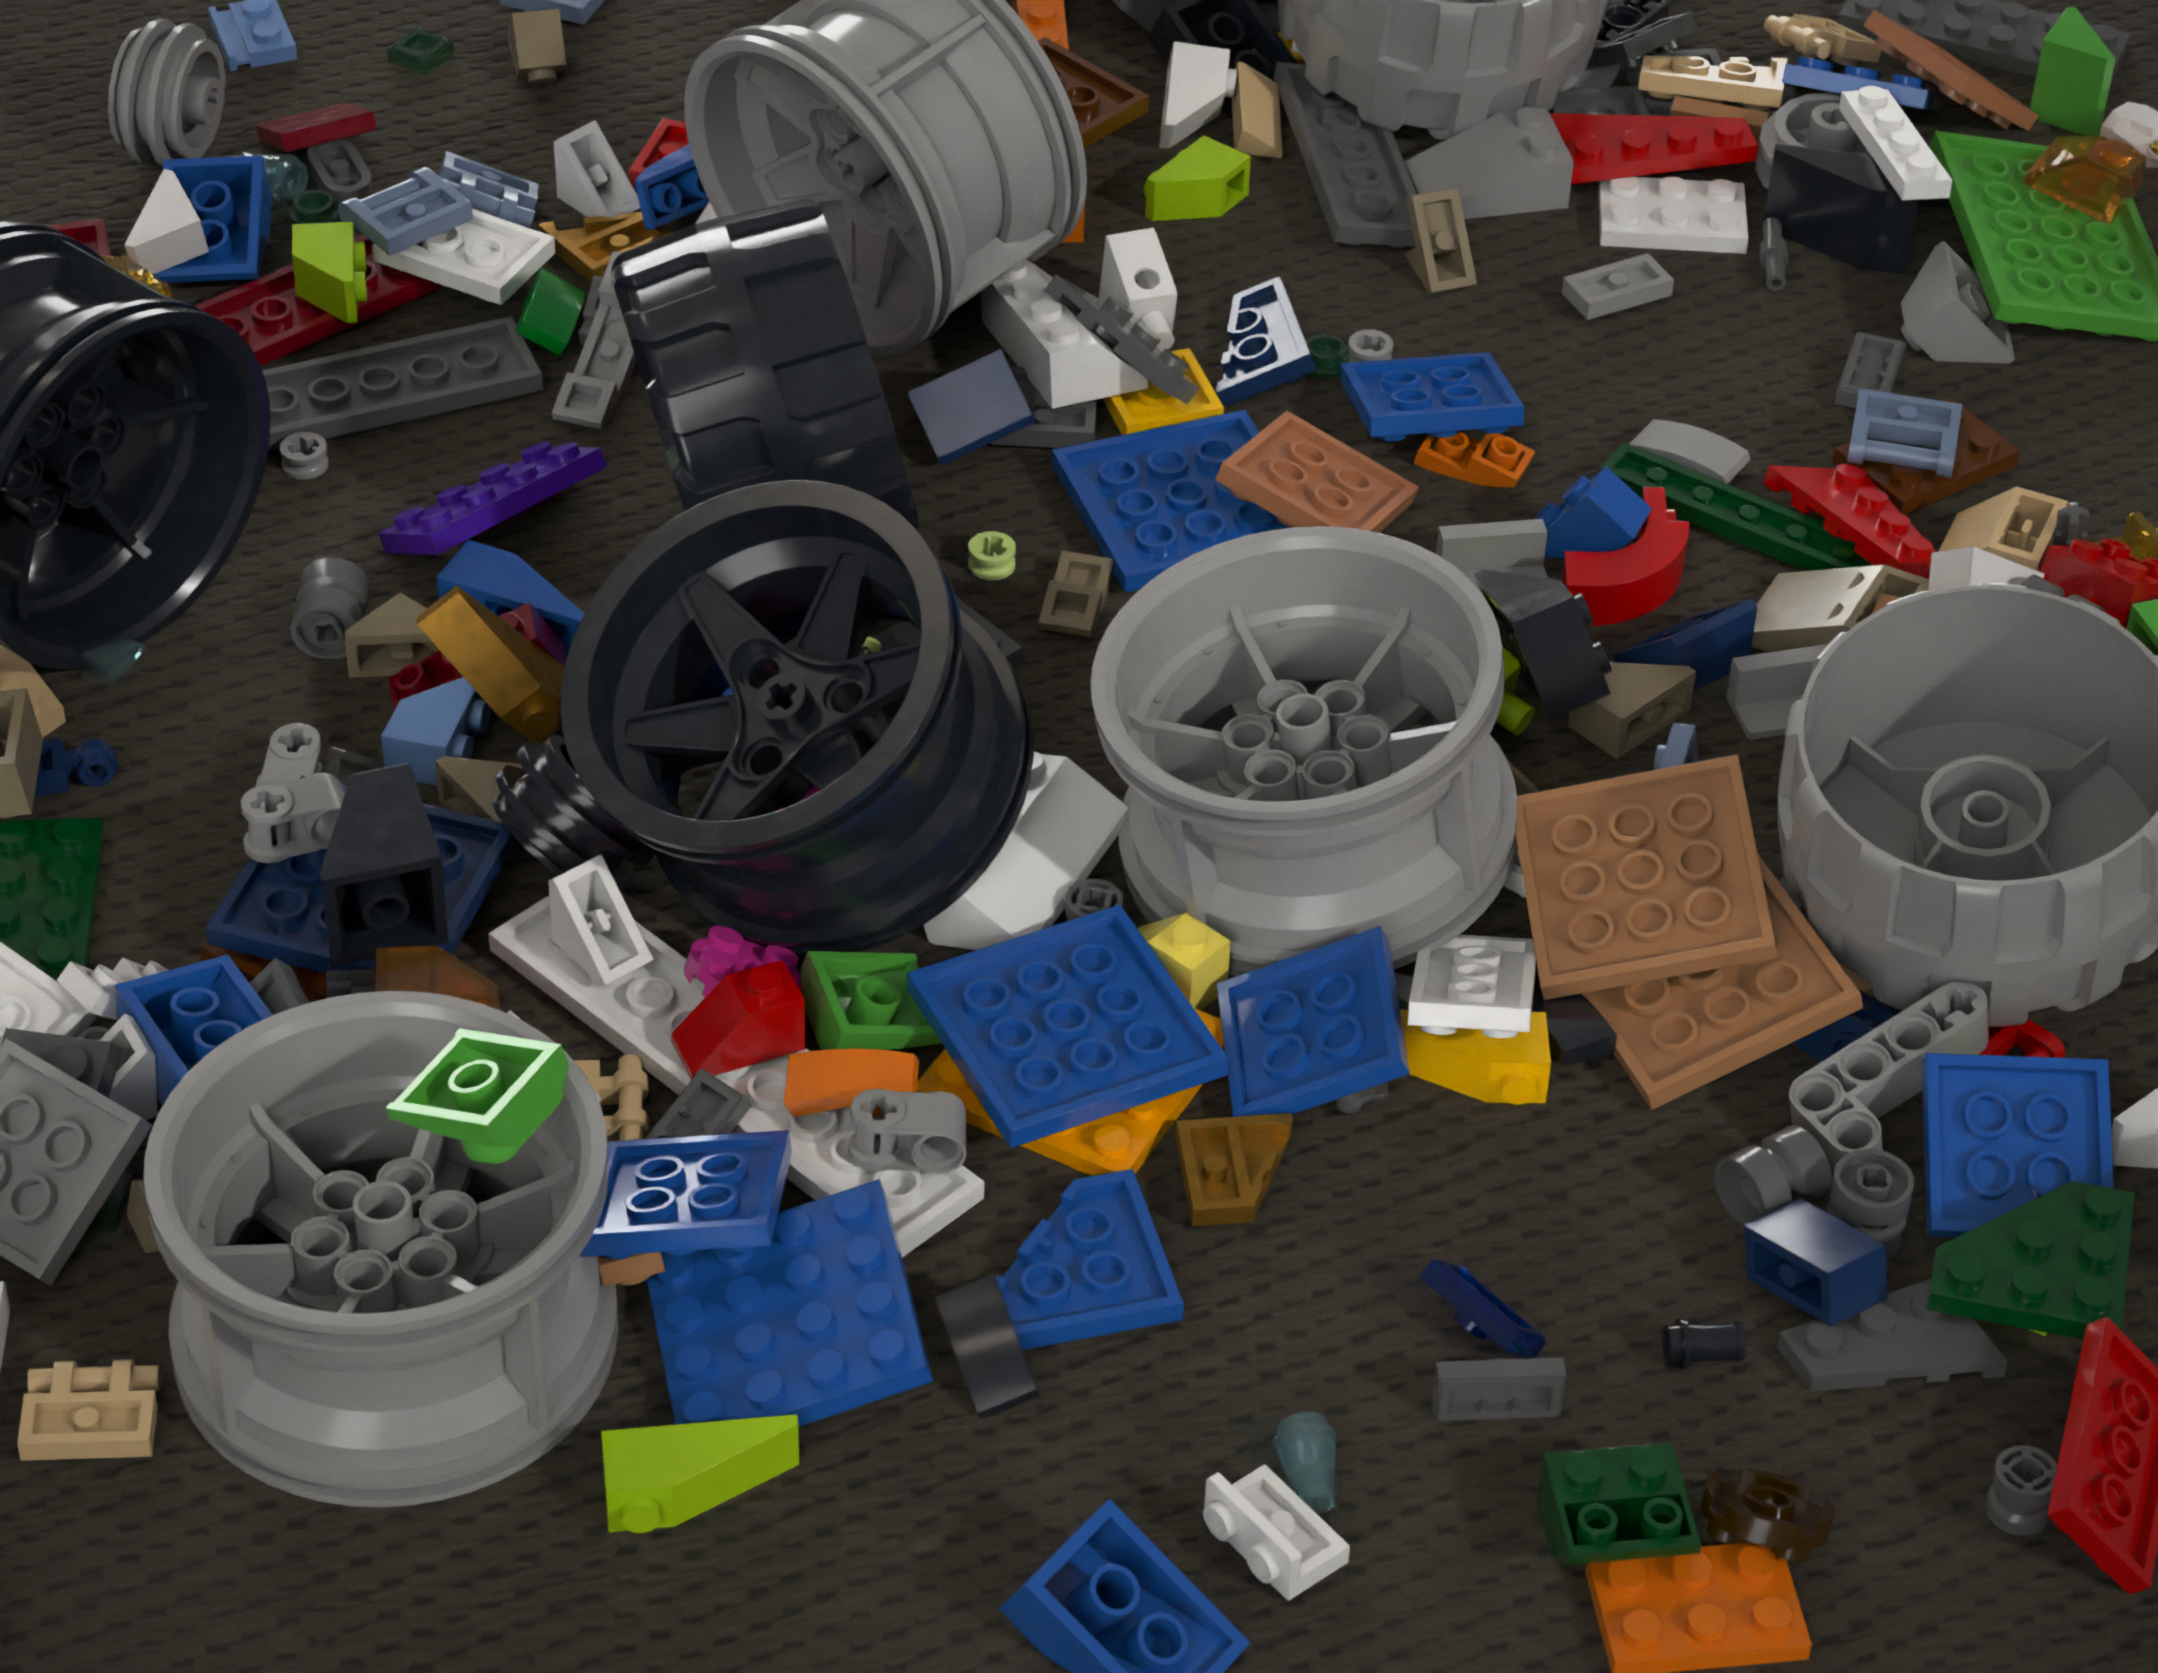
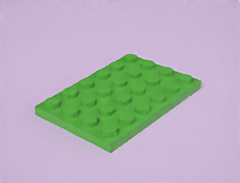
[1929,131,2158,342]

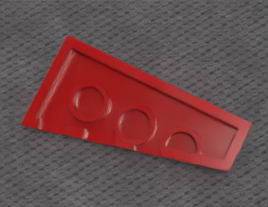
[1549,113,1759,184]

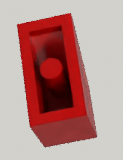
[671,959,805,1080]

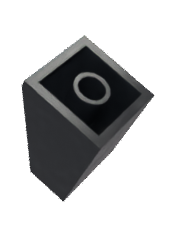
[320,763,449,967]

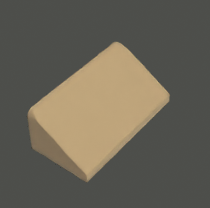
[1231,62,1283,158]

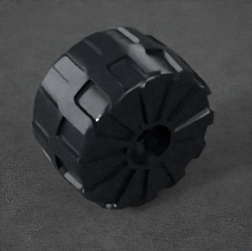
[611,199,922,536]

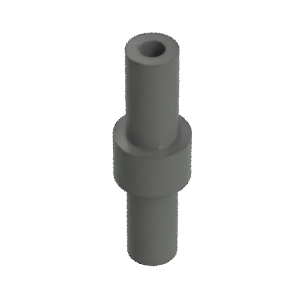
[1759,218,1789,291]

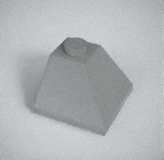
[1901,241,2015,363]

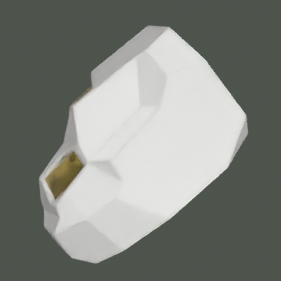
[2098,102,2158,168]

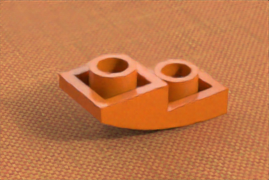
[1413,430,1536,488]
[784,1048,919,1118]

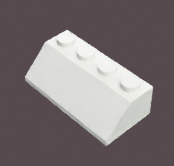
[981,259,1148,409]
[924,752,1129,950]

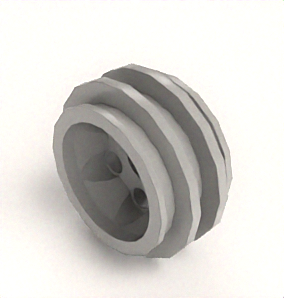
[108,18,225,166]
[1755,93,1870,189]

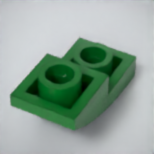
[515,267,585,356]

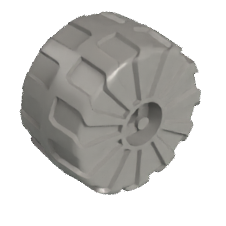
[1278,0,1608,139]
[1777,583,2158,1027]

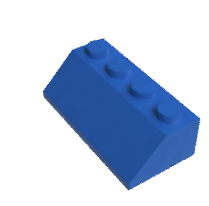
[115,955,272,1106]

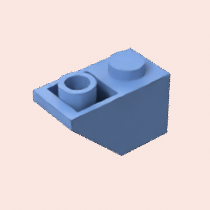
[381,677,491,786]

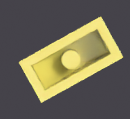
[1138,912,1231,1010]

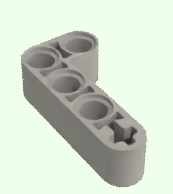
[1789,981,1989,1177]

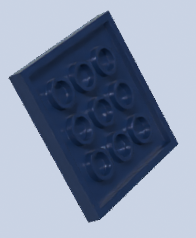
[205,776,517,993]

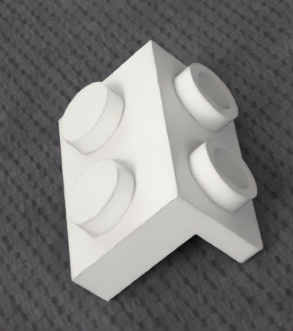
[1203,1464,1350,1601]

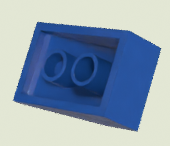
[156,155,272,283]
[999,1499,1251,1673]

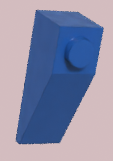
[437,540,584,656]

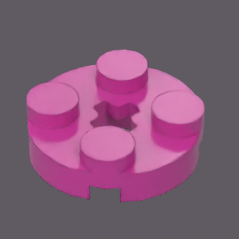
[683,926,802,997]

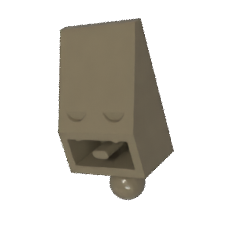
[1751,565,1929,653]

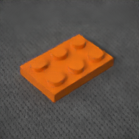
[1585,1542,1812,1673]

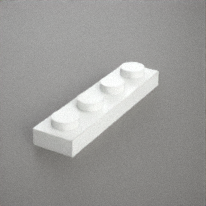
[1839,86,1952,200]

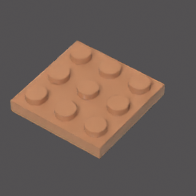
[1863,10,2039,131]
[1215,411,1419,533]

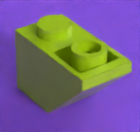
[1144,135,1251,221]
[292,222,367,323]

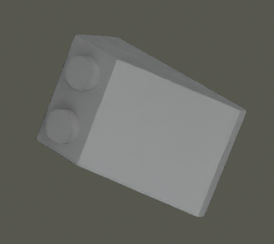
[1404,107,1574,219]

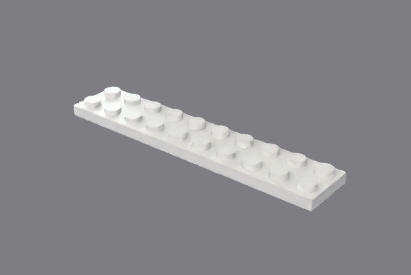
[489,895,984,1258]

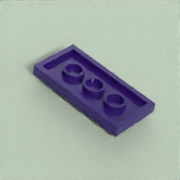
[378,442,608,555]

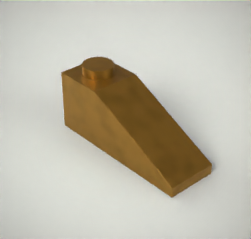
[416,586,565,744]

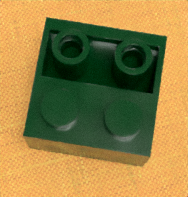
[1537,1442,1701,1565]

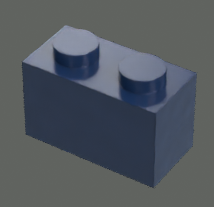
[1744,1198,1888,1327]

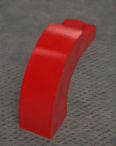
[1561,487,1689,625]

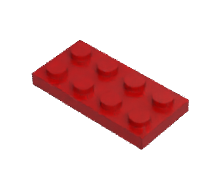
[2047,1317,2158,1595]

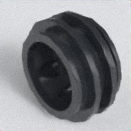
[492,734,656,890]

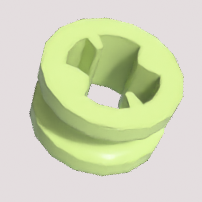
[968,531,1016,580]

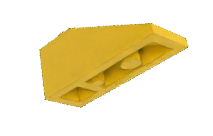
[1400,1010,1551,1105]

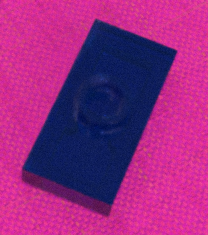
[1420,1259,1547,1359]

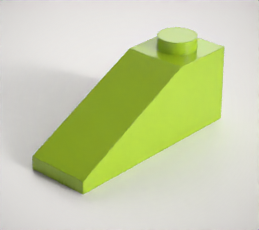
[601,1414,799,1533]

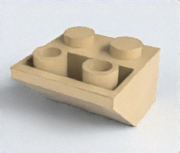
[1938,486,2068,572]

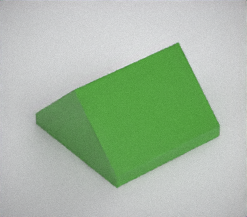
[2030,7,2116,137]

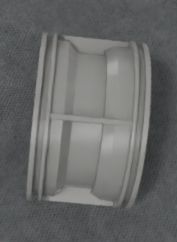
[684,0,1087,357]
[1090,526,1518,976]
[144,991,618,1507]

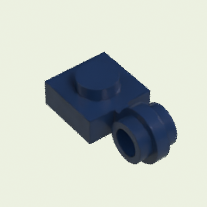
[34,738,118,797]

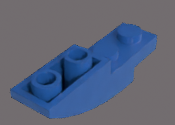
[634,145,709,229]

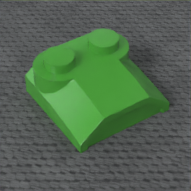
[801,951,942,1050]
[385,1028,569,1164]

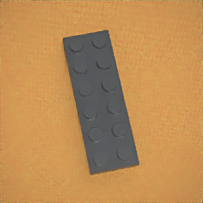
[1838,0,2131,84]
[1273,62,1417,248]
[262,316,543,452]

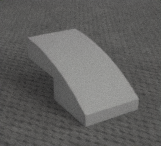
[1629,419,1750,484]

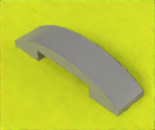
[551,251,637,430]

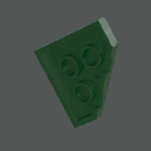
[1926,1181,2135,1339]

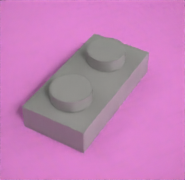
[1562,253,1674,320]

